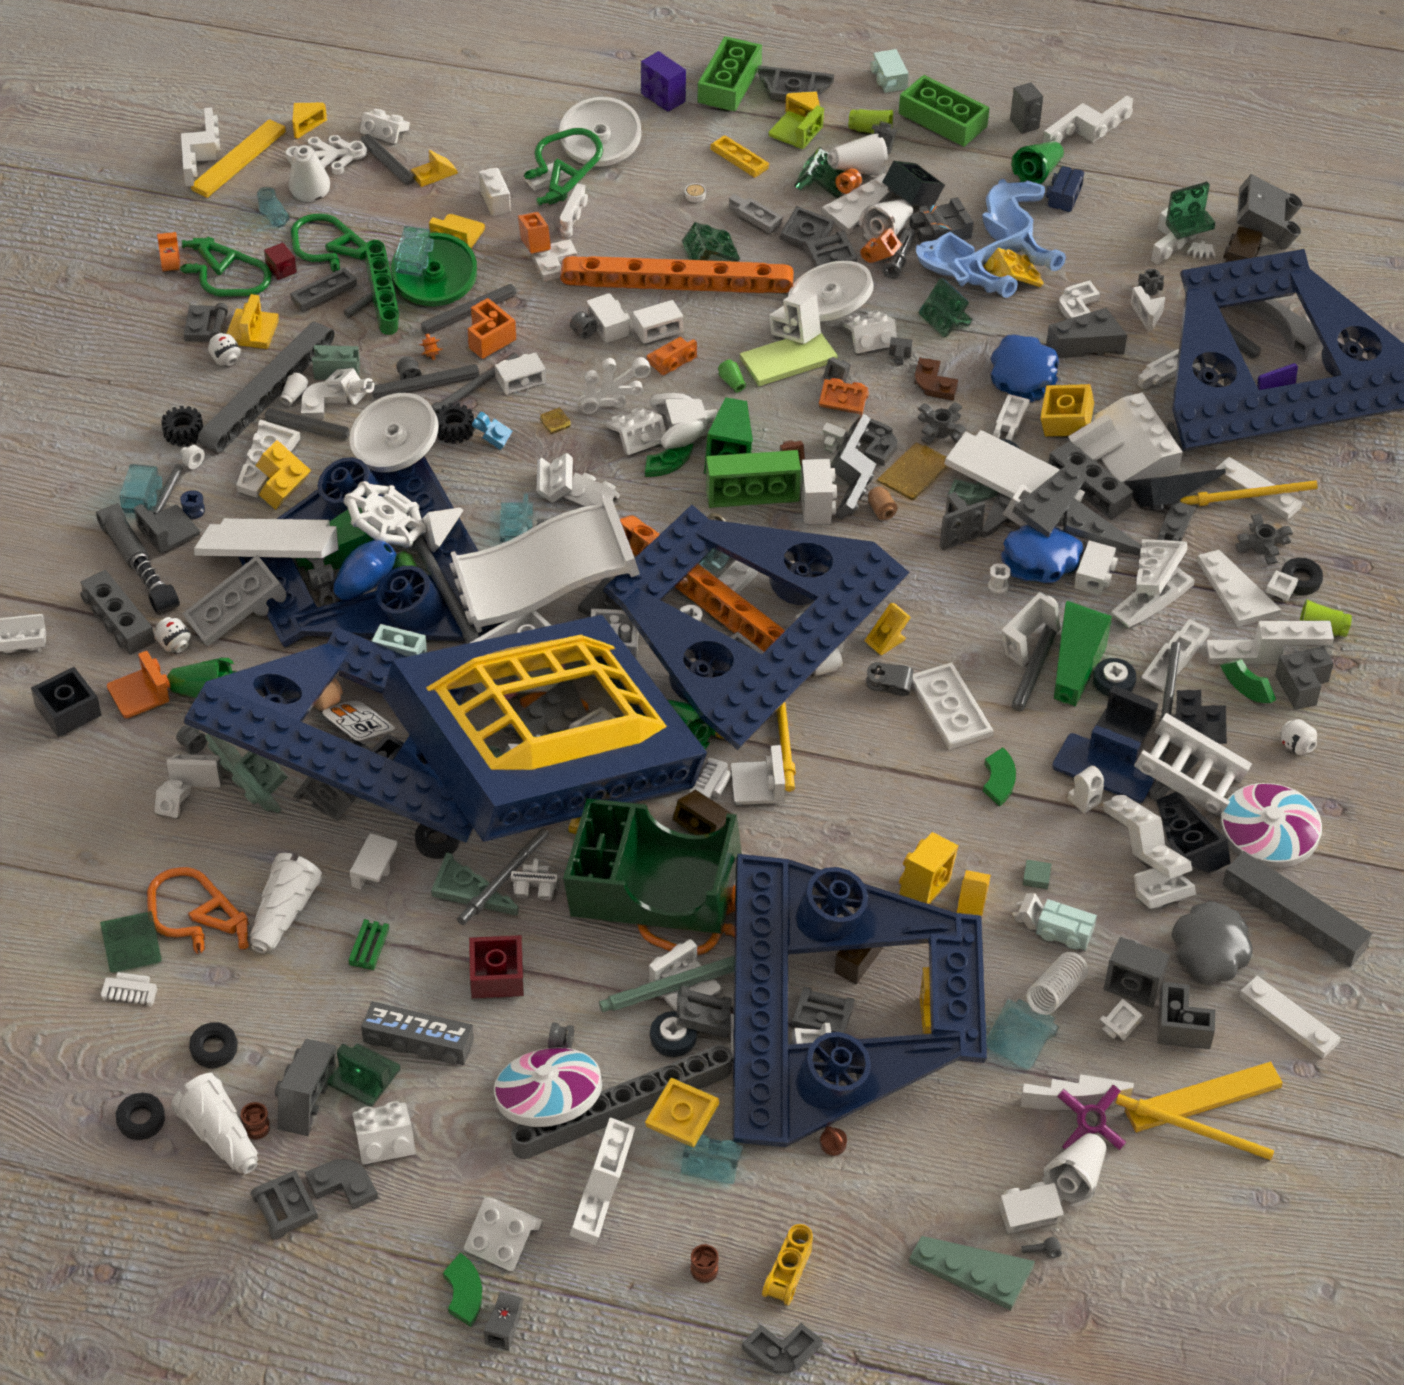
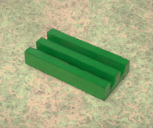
[348,919,389,970]

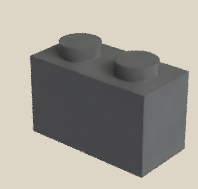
[1010,82,1043,134]

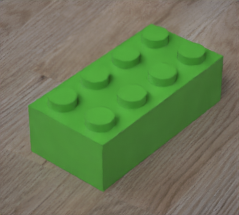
[697,36,762,111]
[898,75,990,147]
[706,450,801,508]

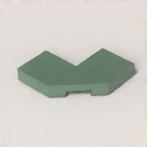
[948,479,998,505]

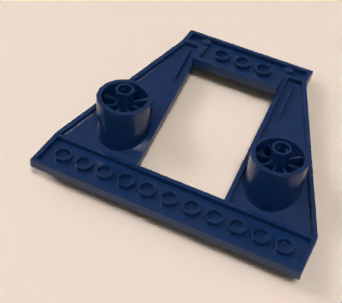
[1172,249,1404,451]
[238,456,506,648]
[603,505,909,750]
[184,627,474,843]
[732,854,987,1147]

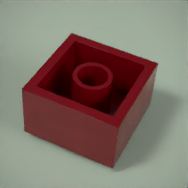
[469,935,524,999]

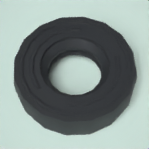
[1281,557,1323,595]
[415,824,460,859]
[189,1022,238,1068]
[116,1092,165,1140]

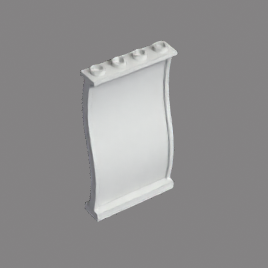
[449,495,640,633]

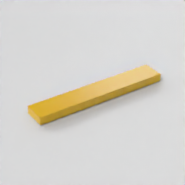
[191,119,286,198]
[1124,1061,1283,1133]

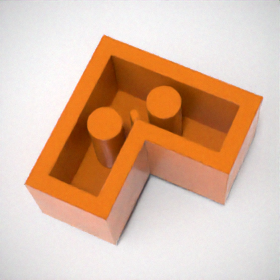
[467,298,516,359]

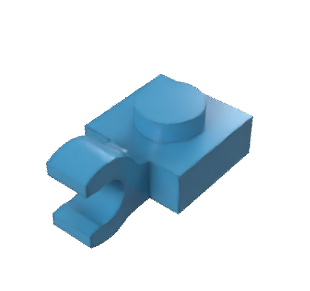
[471,411,513,450]

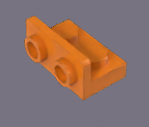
[646,336,697,376]
[819,378,869,415]

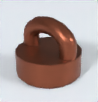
[820,1126,847,1156]

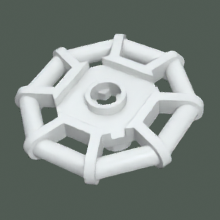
[344,481,426,548]

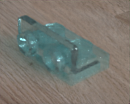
[500,494,533,542]

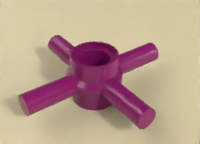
[1057,1085,1126,1150]

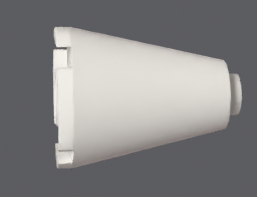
[827,134,888,176]
[288,145,330,202]
[859,199,913,241]
[1042,1133,1106,1207]

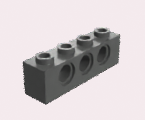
[1048,441,1133,519]
[80,569,155,655]

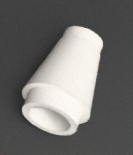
[279,373,308,406]

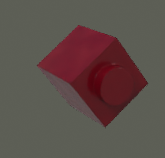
[264,242,297,280]

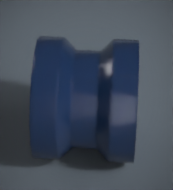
[180,490,205,519]

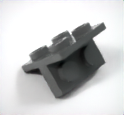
[940,492,985,550]

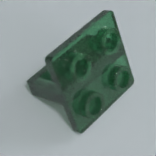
[918,278,973,337]
[328,1043,401,1107]

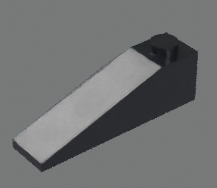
[1124,469,1226,511]
[1156,792,1231,873]

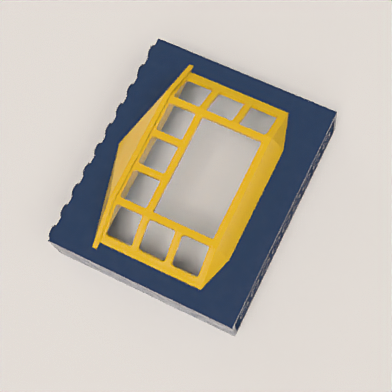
[383,615,707,842]

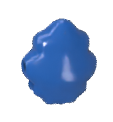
[990,334,1059,403]
[1001,524,1084,583]
[334,540,396,600]

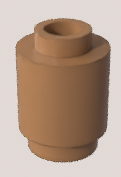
[868,486,898,520]

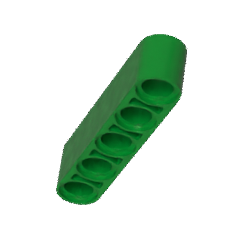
[365,240,399,335]

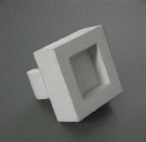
[822,422,847,453]
[1266,570,1298,602]
[1012,893,1044,930]

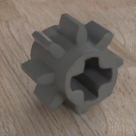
[1138,269,1164,295]

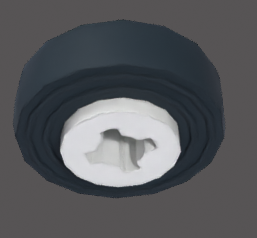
[1093,658,1136,696]
[650,1011,697,1057]

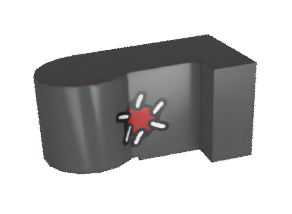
[484,1292,524,1351]

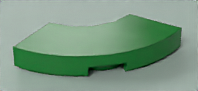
[645,443,693,477]
[1220,659,1276,703]
[983,747,1016,807]
[443,1253,482,1327]

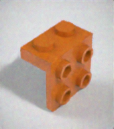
[107,651,170,718]

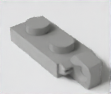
[728,194,783,233]

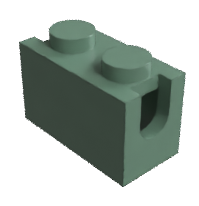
[312,345,360,380]

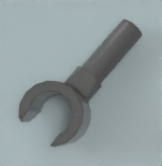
[1021,1237,1062,1258]

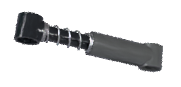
[96,503,180,615]

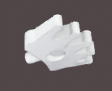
[1187,240,1216,260]

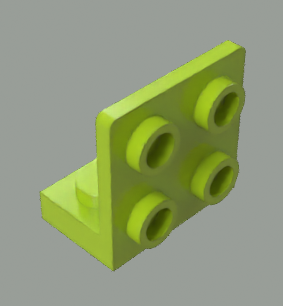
[769,105,824,149]

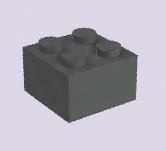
[1103,937,1170,1008]

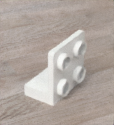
[606,407,666,455]
[731,745,785,805]
[464,1197,543,1271]

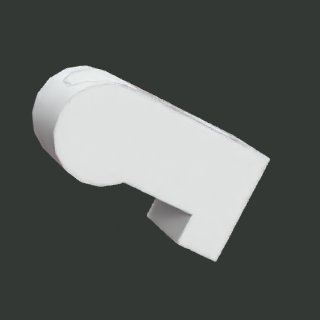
[1067,766,1104,814]

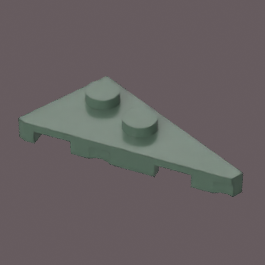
[431,852,519,916]

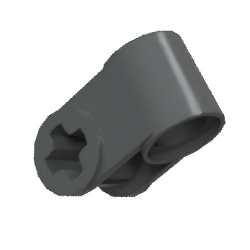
[866,662,914,696]

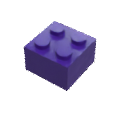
[640,51,686,112]

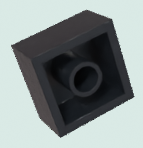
[882,161,945,207]
[31,667,102,737]

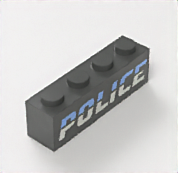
[361,1001,474,1065]

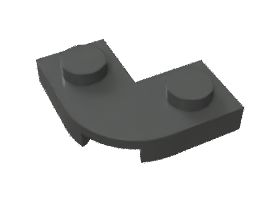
[862,419,898,466]
[305,1159,378,1210]
[742,1323,823,1373]

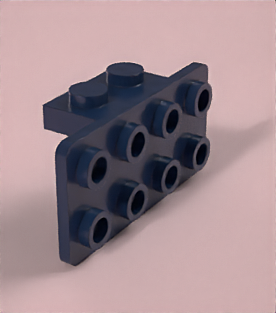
[1052,725,1156,803]

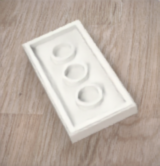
[911,662,994,750]

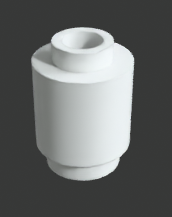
[813,649,842,677]

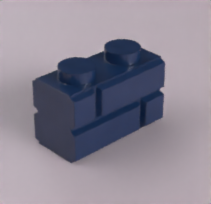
[1046,166,1085,212]

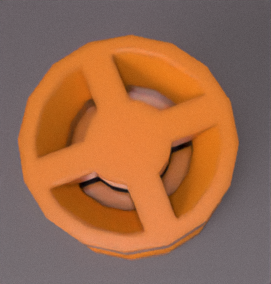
[836,168,862,194]

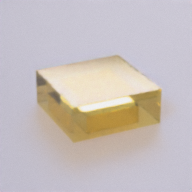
[540,407,571,435]

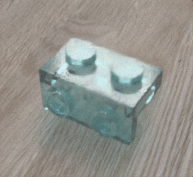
[681,1135,743,1184]

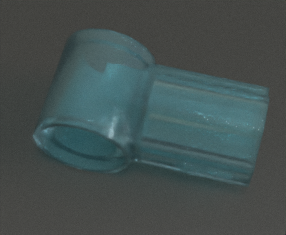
[257,187,289,228]

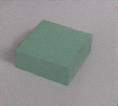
[1023,859,1052,889]

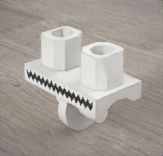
[511,858,559,901]

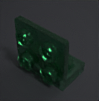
[794,147,845,198]
[1165,181,1216,240]
[682,222,740,262]
[100,911,162,973]

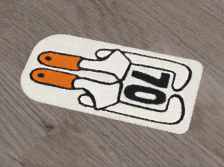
[322,701,395,741]

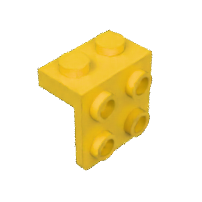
[429,214,485,249]
[983,248,1044,287]

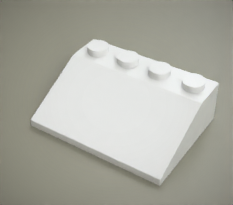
[1091,392,1182,485]

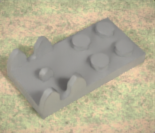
[182,555,286,646]

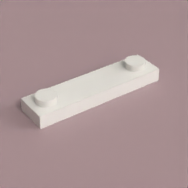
[1215,457,1302,520]
[1239,976,1341,1059]

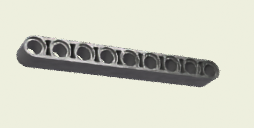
[198,321,335,453]
[511,1045,732,1159]

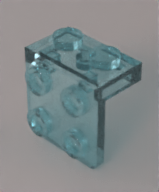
[986,998,1059,1069]

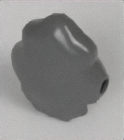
[1171,901,1253,984]

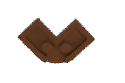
[914,357,958,401]

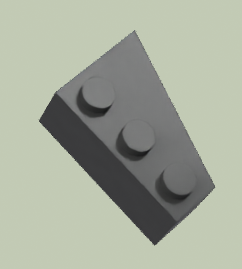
[1046,308,1127,358]
[275,1039,336,1136]

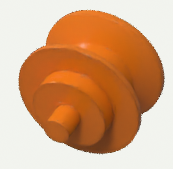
[419,334,443,360]

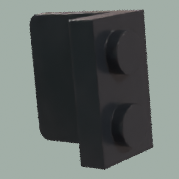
[1096,685,1158,744]

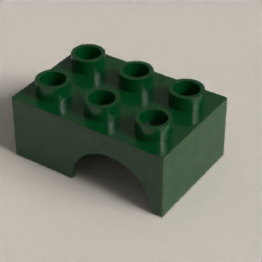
[563,798,742,934]

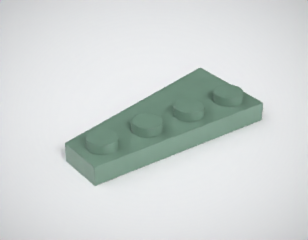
[909,1236,1035,1311]

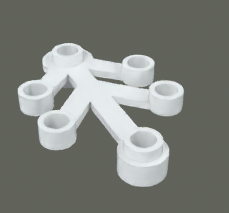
[286,135,367,175]
[577,357,651,414]

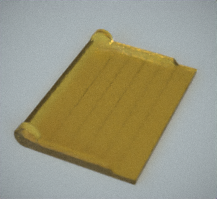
[877,442,949,501]

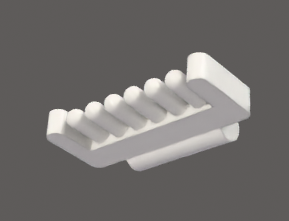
[690,758,732,799]
[101,972,157,1007]

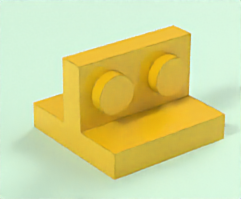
[226,294,279,349]

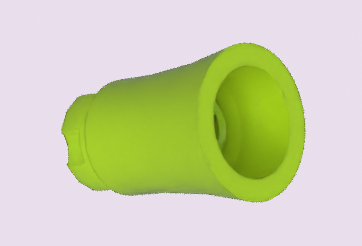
[848,109,894,134]
[1299,599,1352,637]

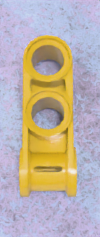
[762,1224,813,1306]

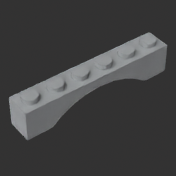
[1231,299,1323,361]

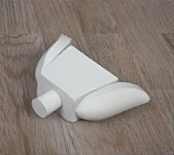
[649,393,718,449]

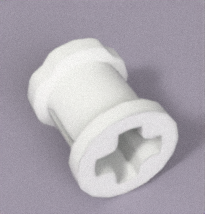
[988,564,1010,595]

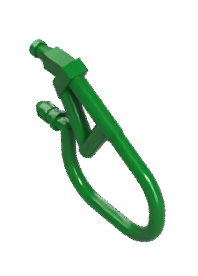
[523,128,603,206]
[291,213,367,272]
[180,236,271,297]

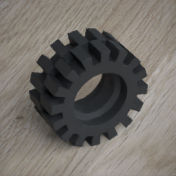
[436,403,475,444]
[161,406,203,447]

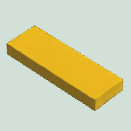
[710,135,769,178]

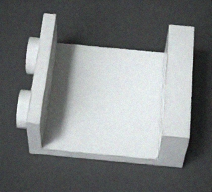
[1001,592,1061,667]

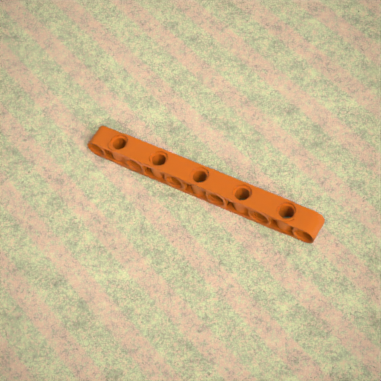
[560,256,794,293]
[620,515,785,652]

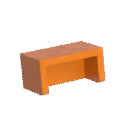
[518,212,551,253]

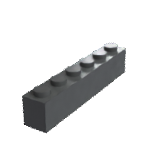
[1223,851,1372,967]

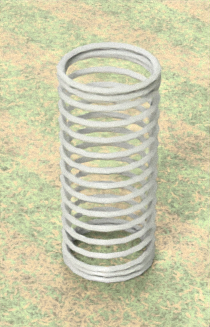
[1026,952,1088,1015]

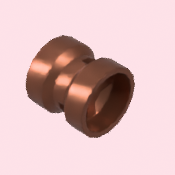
[240,1102,270,1140]
[691,1244,719,1283]

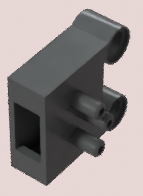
[1237,174,1303,249]

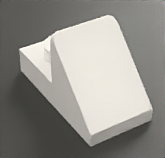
[1130,286,1165,331]

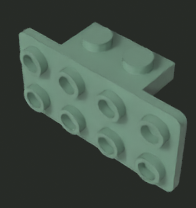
[205,734,288,813]

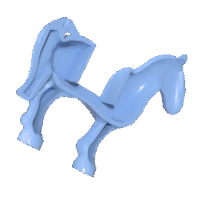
[916,179,1066,298]

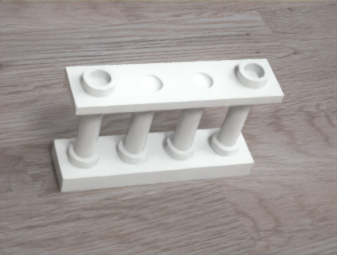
[1134,713,1252,817]

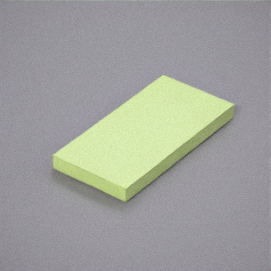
[740,333,838,386]

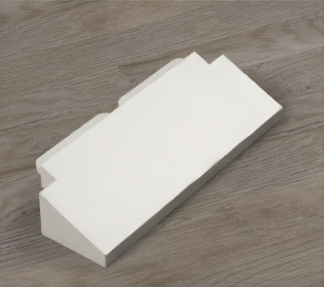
[944,430,1085,525]
[194,518,338,558]

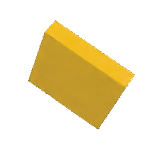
[645,1078,719,1148]

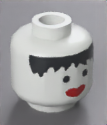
[208,333,241,366]
[155,617,191,653]
[1280,719,1317,755]

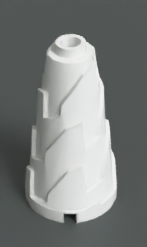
[250,853,323,954]
[171,1073,258,1174]

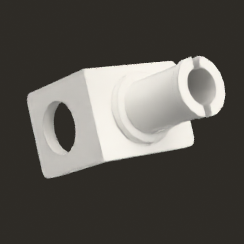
[325,368,374,405]

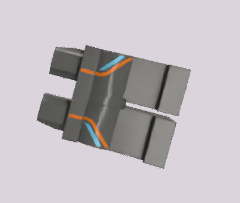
[909,197,974,243]

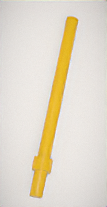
[1179,480,1318,506]
[777,702,796,792]
[1115,1094,1274,1161]

